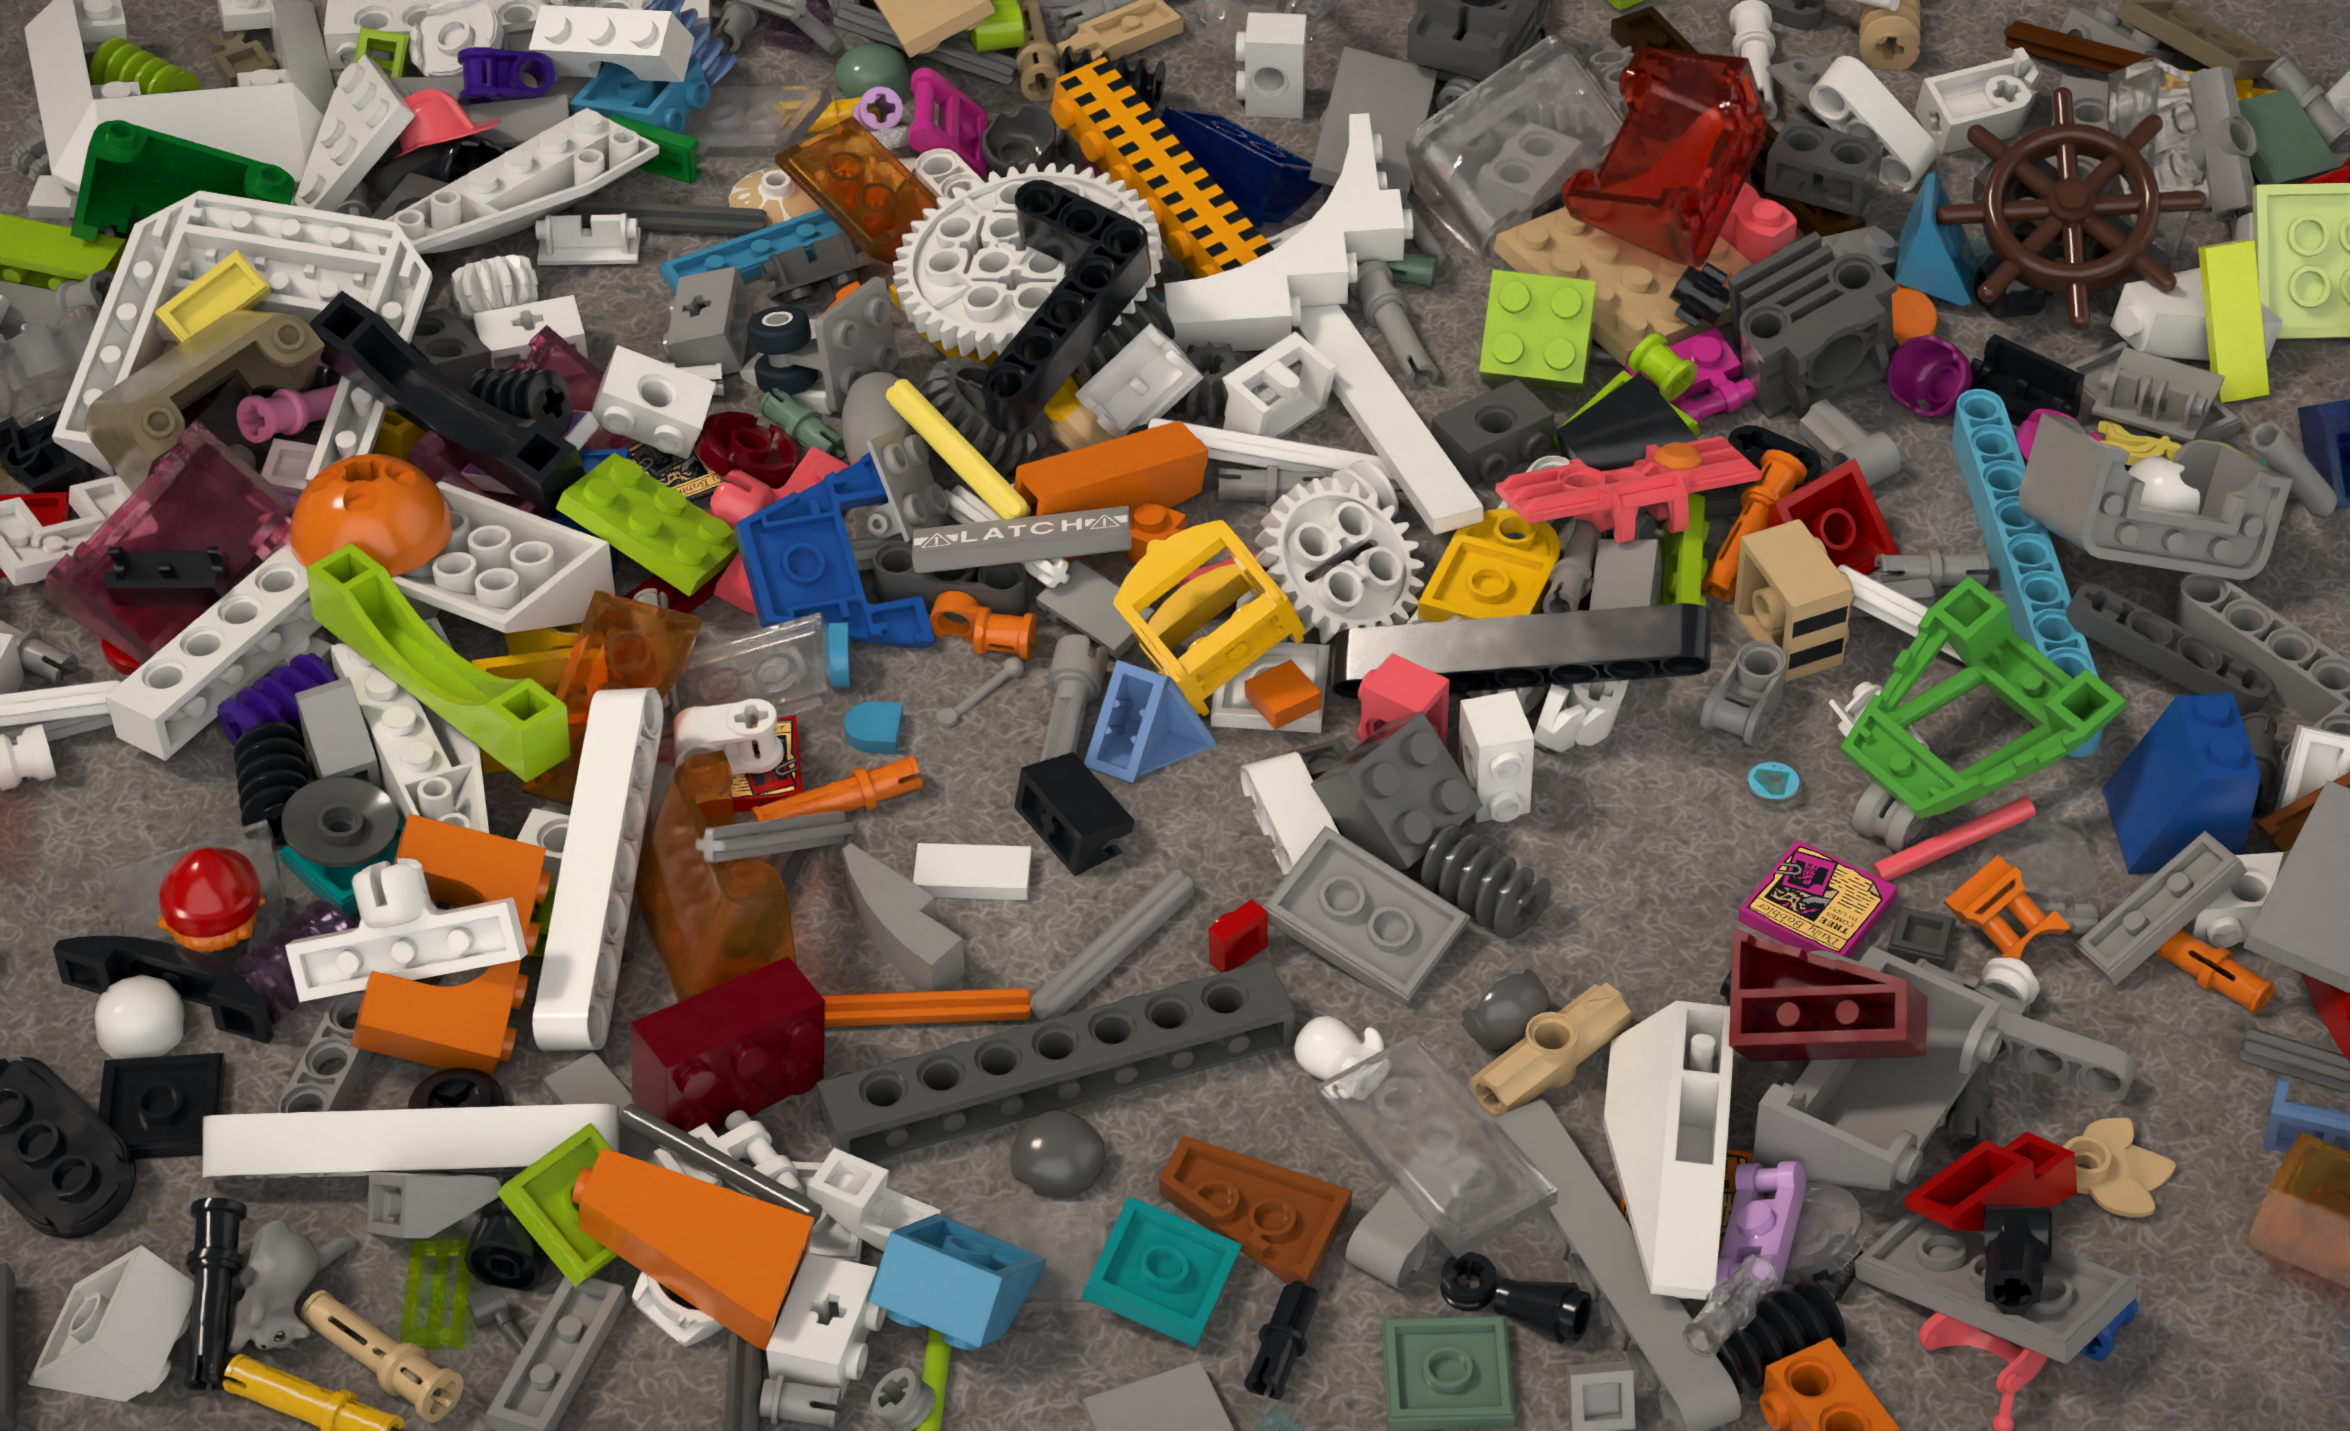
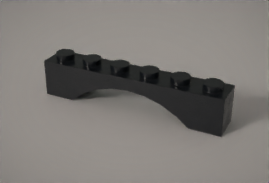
[309,291,586,518]

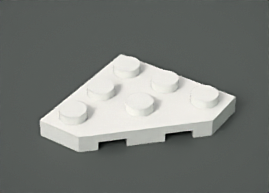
[294,54,416,212]

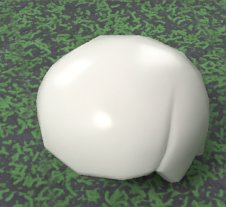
[2128,456,2200,514]
[94,975,185,1059]

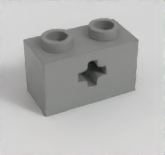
[663,266,754,375]

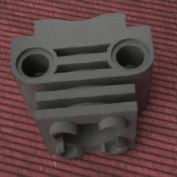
[1407,0,1550,112]
[1728,231,1900,420]

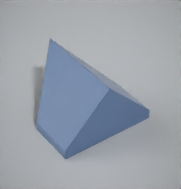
[1084,660,1219,784]

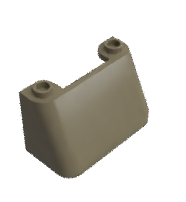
[85,310,325,502]

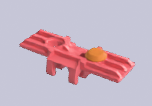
[1495,436,1762,544]

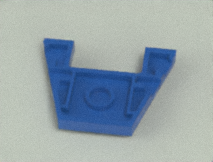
[734,452,935,648]

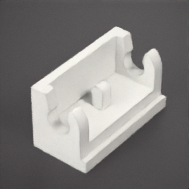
[1075,323,1204,438]

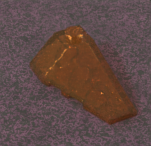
[520,590,702,807]

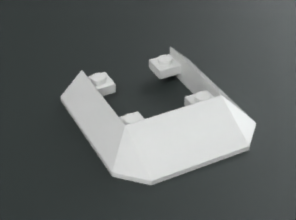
[24,0,335,193]
[52,191,433,496]

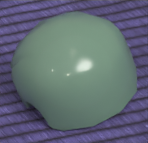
[834,43,911,107]

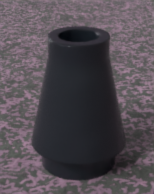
[1494,1278,1592,1343]

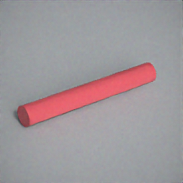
[1872,795,2036,882]

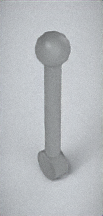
[936,657,1025,728]

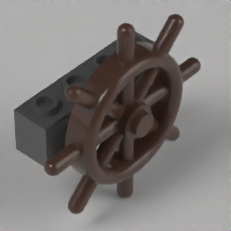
[1936,87,2207,331]

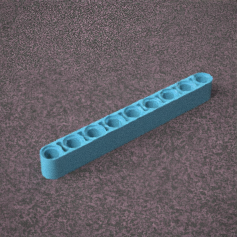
[1952,389,2104,757]

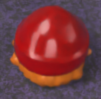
[157,847,266,953]

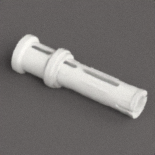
[1729,0,1778,120]

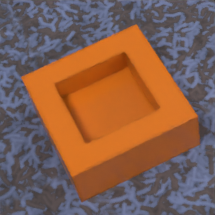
[1245,660,1322,730]

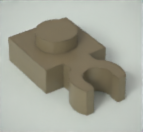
[209,30,276,88]

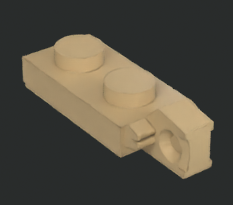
[1056,0,1184,68]

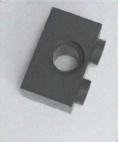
[1431,379,1554,487]

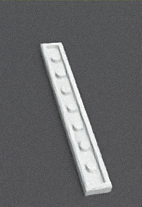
[1292,304,1484,535]

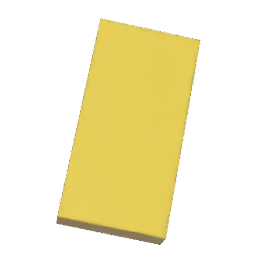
[155,250,271,344]

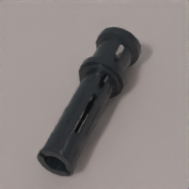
[184,1198,248,1390]

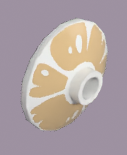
[729,167,827,227]

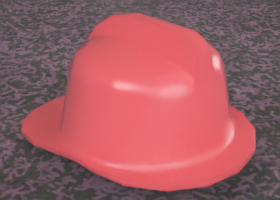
[393,88,502,159]

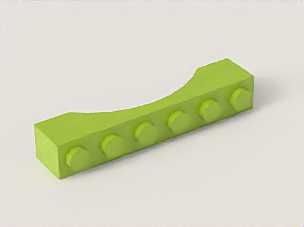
[306,543,571,783]

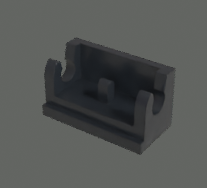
[1970,334,2085,427]
[104,546,229,606]
[1014,752,1134,876]

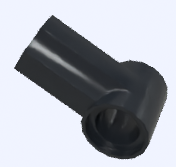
[1984,1205,2052,1315]

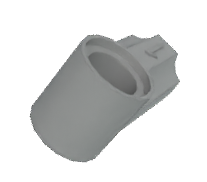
[1798,399,1901,487]

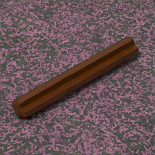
[2004,21,2167,87]

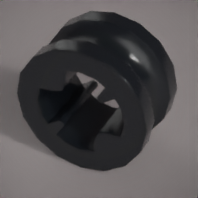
[1440,1252,1497,1312]

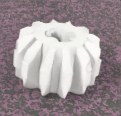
[451,254,539,320]

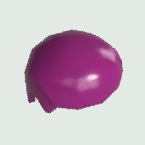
[1887,335,1973,419]

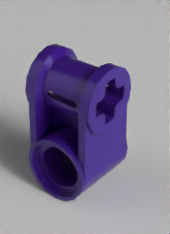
[457,47,556,107]

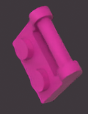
[908,68,987,178]

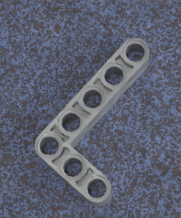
[2173,573,2350,799]

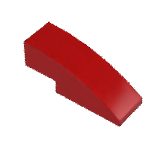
[1904,1131,2077,1232]

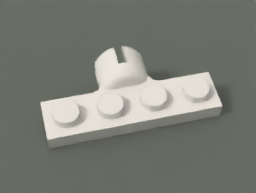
[285,858,528,1002]

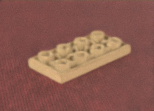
[873,0,995,58]

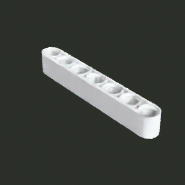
[532,687,664,1051]
[202,1104,619,1180]

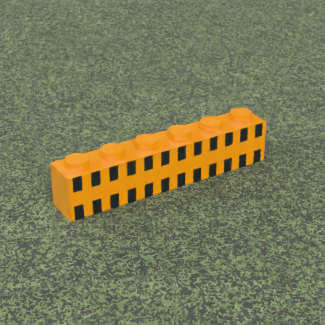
[1051,57,1275,279]

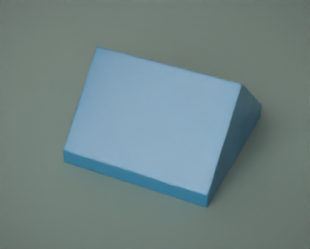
[1895,172,1976,306]

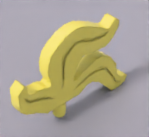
[2098,420,2182,466]

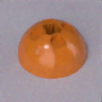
[290,454,453,577]

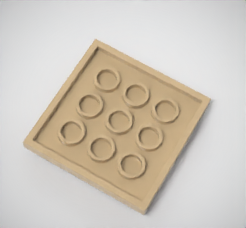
[1493,174,1753,367]

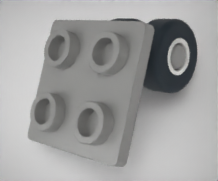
[747,277,898,412]

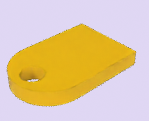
[1418,508,1561,622]

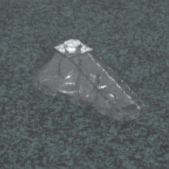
[2106,56,2206,258]

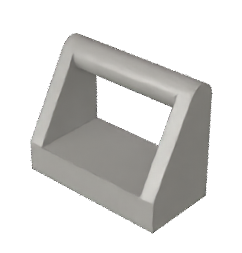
[367,1171,501,1238]

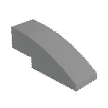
[842,843,965,992]

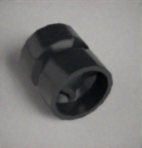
[464,1175,549,1291]

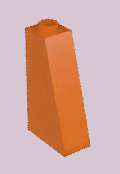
[1014,420,1208,578]
[572,1147,814,1351]

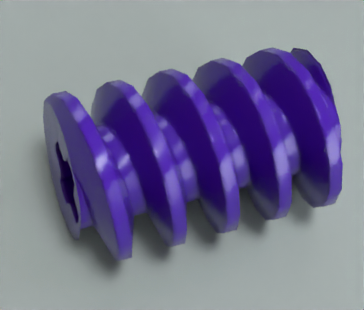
[217,653,337,747]

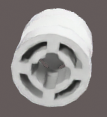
[0,724,57,792]

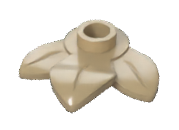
[2062,1118,2176,1218]

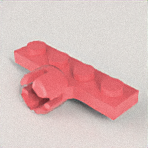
[706,445,850,615]

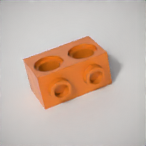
[1759,1338,1901,1431]

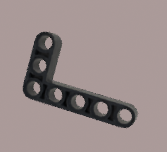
[982,180,1151,433]

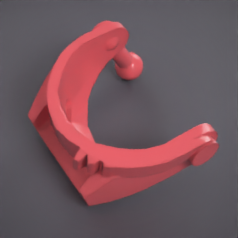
[1918,1312,2048,1431]

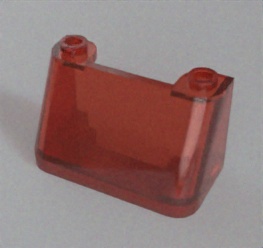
[1562,47,1767,267]

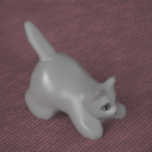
[227,1220,357,1353]

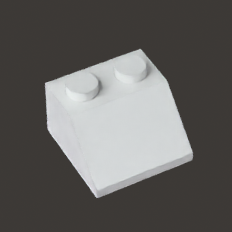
[27,1245,194,1402]

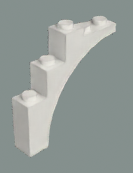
[1164,113,1413,354]

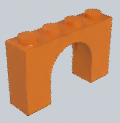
[350,813,551,1076]

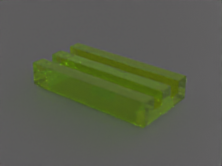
[400,1240,472,1349]

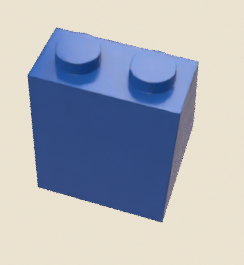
[2103,692,2261,874]

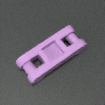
[1715,1161,1806,1294]

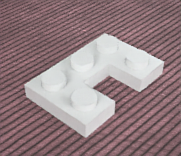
[0,475,160,586]

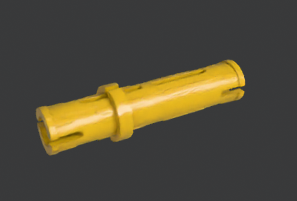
[223,1353,405,1431]

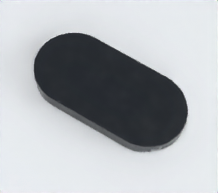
[0,1057,136,1239]

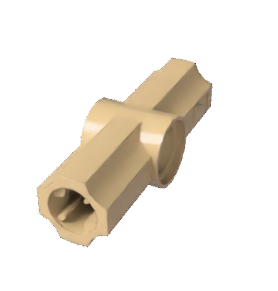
[1470,982,1632,1118]

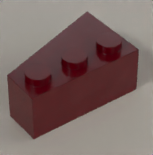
[1729,928,1928,1062]

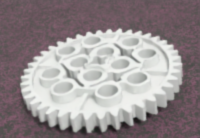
[893,163,1163,360]

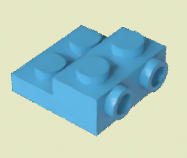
[569,58,710,134]

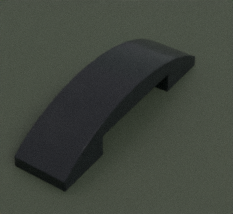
[53,936,274,1044]

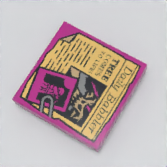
[1738,840,1898,958]

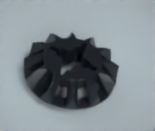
[408,1068,505,1109]

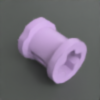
[852,86,903,138]

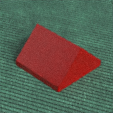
[1767,458,1900,575]

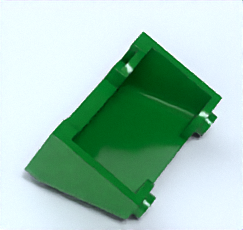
[70,120,295,242]

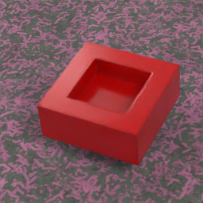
[1208,899,1268,973]

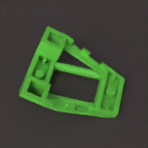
[1841,576,2127,819]

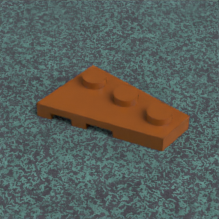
[1159,1135,1352,1287]

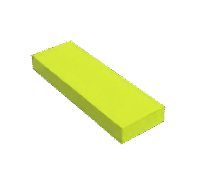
[2198,239,2270,403]

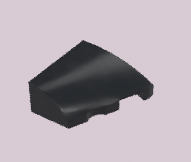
[1556,373,1698,471]
[0,409,95,493]

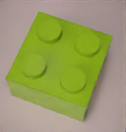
[1479,269,1599,393]

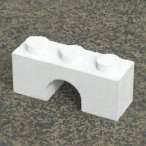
[529,5,695,82]

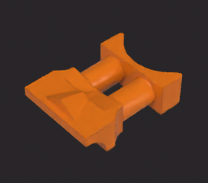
[1943,855,2070,960]

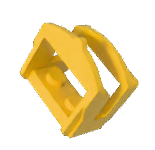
[1113,520,1306,717]

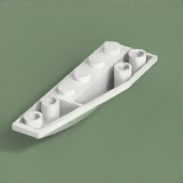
[385,108,659,254]
[330,617,489,833]
[1603,1000,1734,1301]

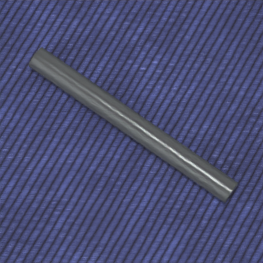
[619,1104,822,1226]

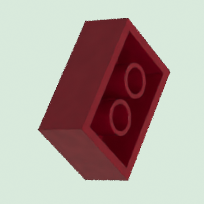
[630,956,825,1133]

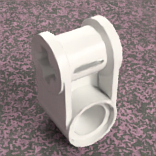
[673,699,784,781]

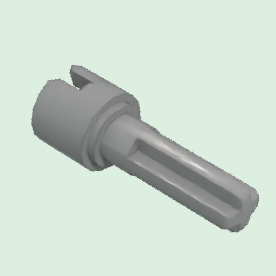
[1040,634,1109,762]

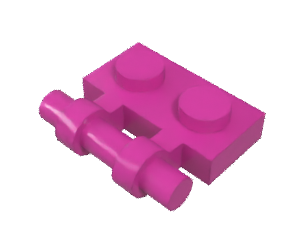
[1625,326,1756,426]

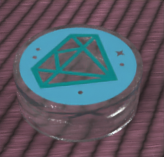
[1744,760,1802,813]

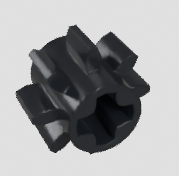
[1669,262,1730,328]

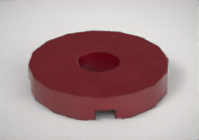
[695,411,801,488]

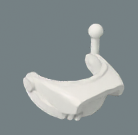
[632,1272,725,1347]

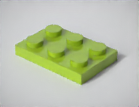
[556,452,739,597]

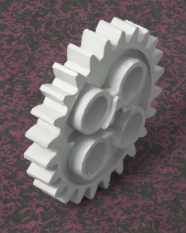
[1255,478,1424,644]

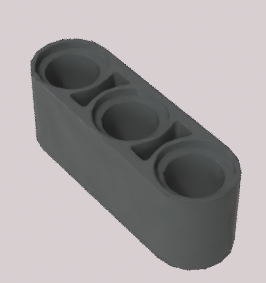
[873,541,1028,621]

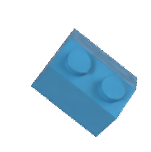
[868,1213,1047,1351]

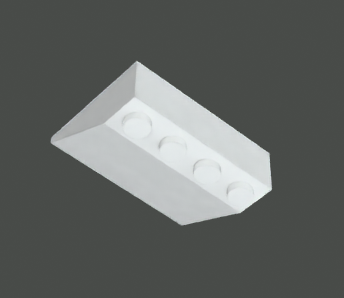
[391,481,616,633]

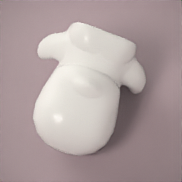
[1294,1016,1391,1105]

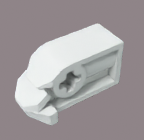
[1914,47,2042,155]
[1534,680,1629,753]

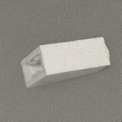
[2110,268,2283,361]

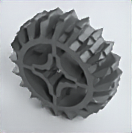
[917,357,1052,477]

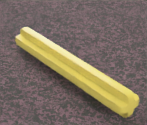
[885,379,1031,520]

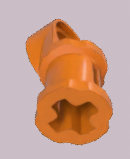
[929,591,1038,660]

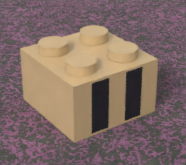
[1734,519,1854,682]

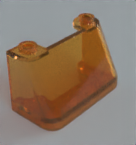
[636,750,797,1002]

